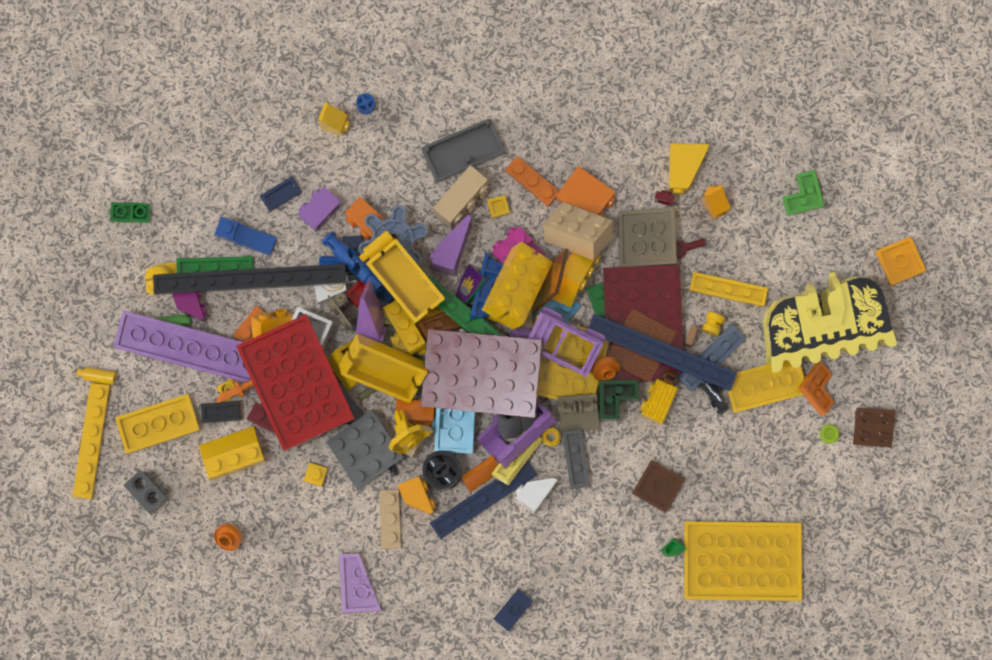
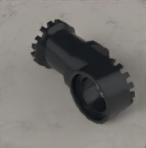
[698,381,729,415]

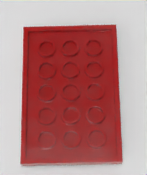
[236,314,355,452]

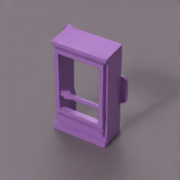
[528,307,606,378]
[476,402,557,469]

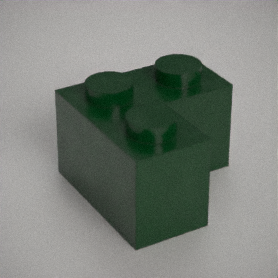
[598,380,639,421]

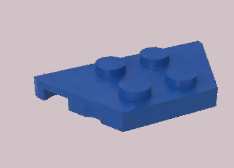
[470,252,508,319]

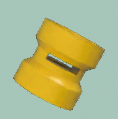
[701,312,726,337]

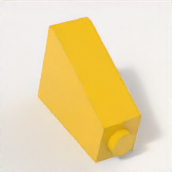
[669,143,708,195]

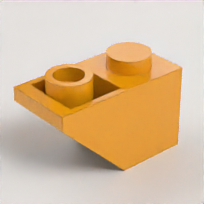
[702,185,731,221]
[251,308,294,338]
[398,476,436,515]

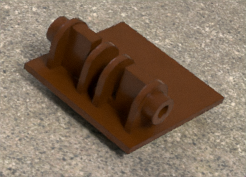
[853,407,895,448]

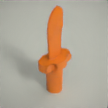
[217,379,254,403]

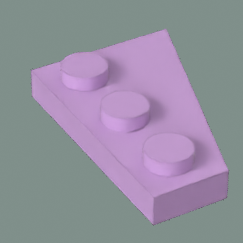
[339,553,381,613]

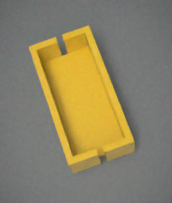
[366,239,445,324]
[482,241,552,330]
[339,333,428,403]

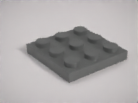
[326,409,405,490]

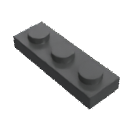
[562,429,590,490]

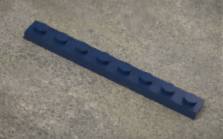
[588,314,737,391]

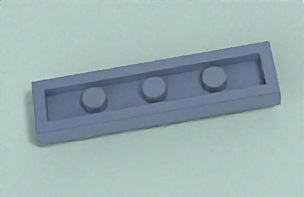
[678,324,746,392]

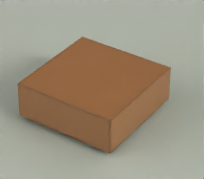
[684,325,698,348]

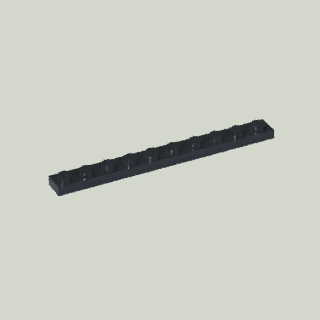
[153,264,346,295]

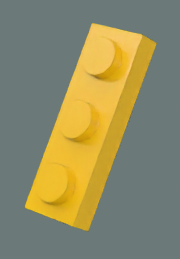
[383,301,427,355]

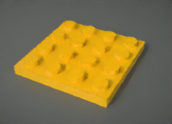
[534,315,609,400]

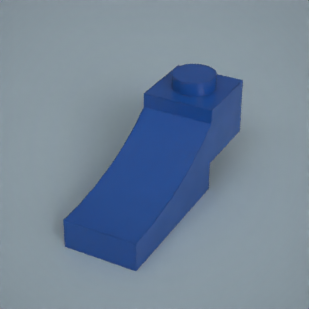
[215,217,277,256]

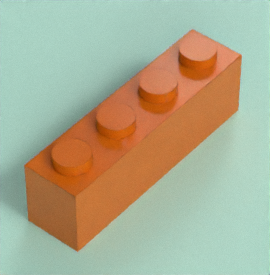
[344,197,417,251]

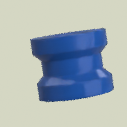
[356,93,375,115]

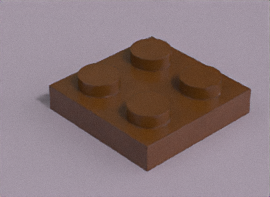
[632,460,685,513]

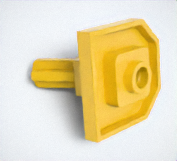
[388,410,433,454]

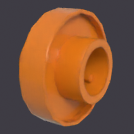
[591,357,620,381]
[214,523,242,551]

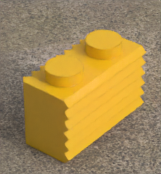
[640,379,678,425]

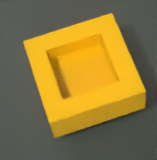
[487,195,510,219]
[303,463,328,487]

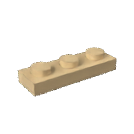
[379,490,401,549]

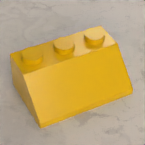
[199,426,266,481]

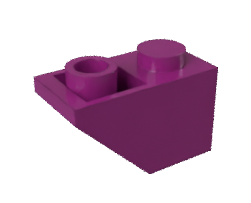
[172,292,208,322]

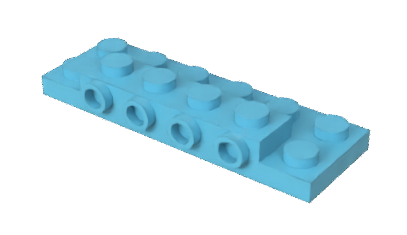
[432,408,476,454]

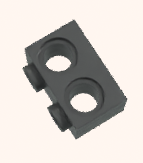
[123,470,169,515]

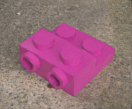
[492,226,546,264]

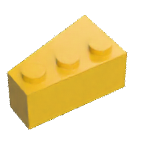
[551,252,601,308]

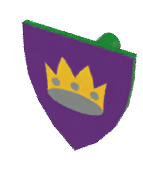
[456,264,485,304]

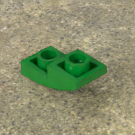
[109,202,150,223]

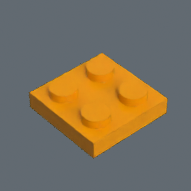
[875,236,926,287]

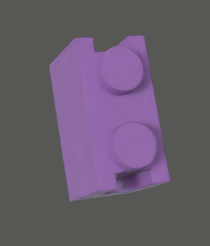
[298,187,342,232]

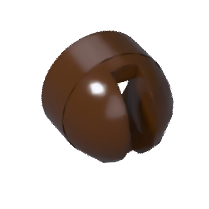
[662,370,678,385]

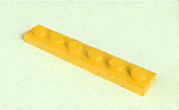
[72,383,110,500]

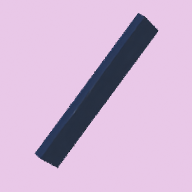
[430,461,537,540]

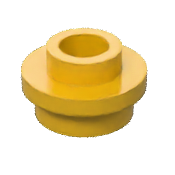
[542,427,561,447]

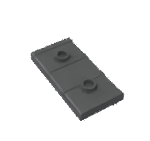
[421,118,506,183]

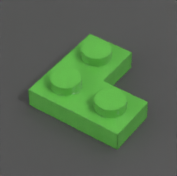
[782,170,824,216]

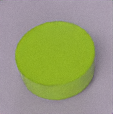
[819,424,839,444]

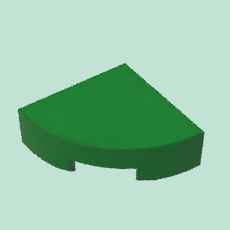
[660,538,686,557]

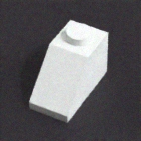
[515,478,558,513]

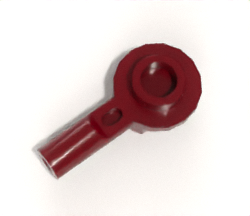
[677,238,706,259]

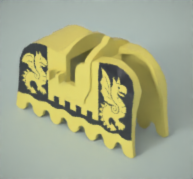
[762,272,897,372]

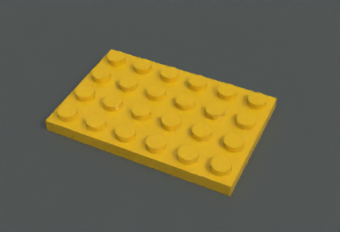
[684,521,802,601]

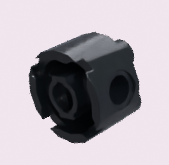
[422,451,462,492]

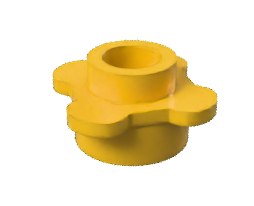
[217,379,239,402]

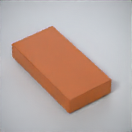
[460,456,498,492]

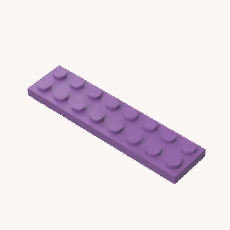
[114,310,251,382]

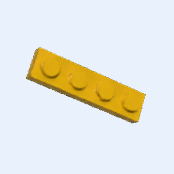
[689,272,768,308]

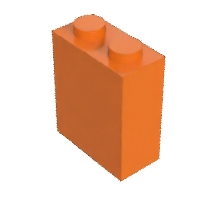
[556,166,616,217]

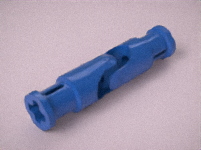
[322,231,385,294]

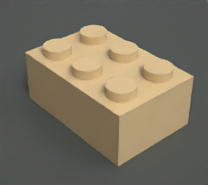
[433,165,489,230]
[543,202,613,260]

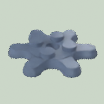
[358,205,428,265]

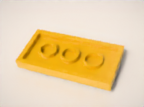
[727,360,804,413]
[115,394,200,455]

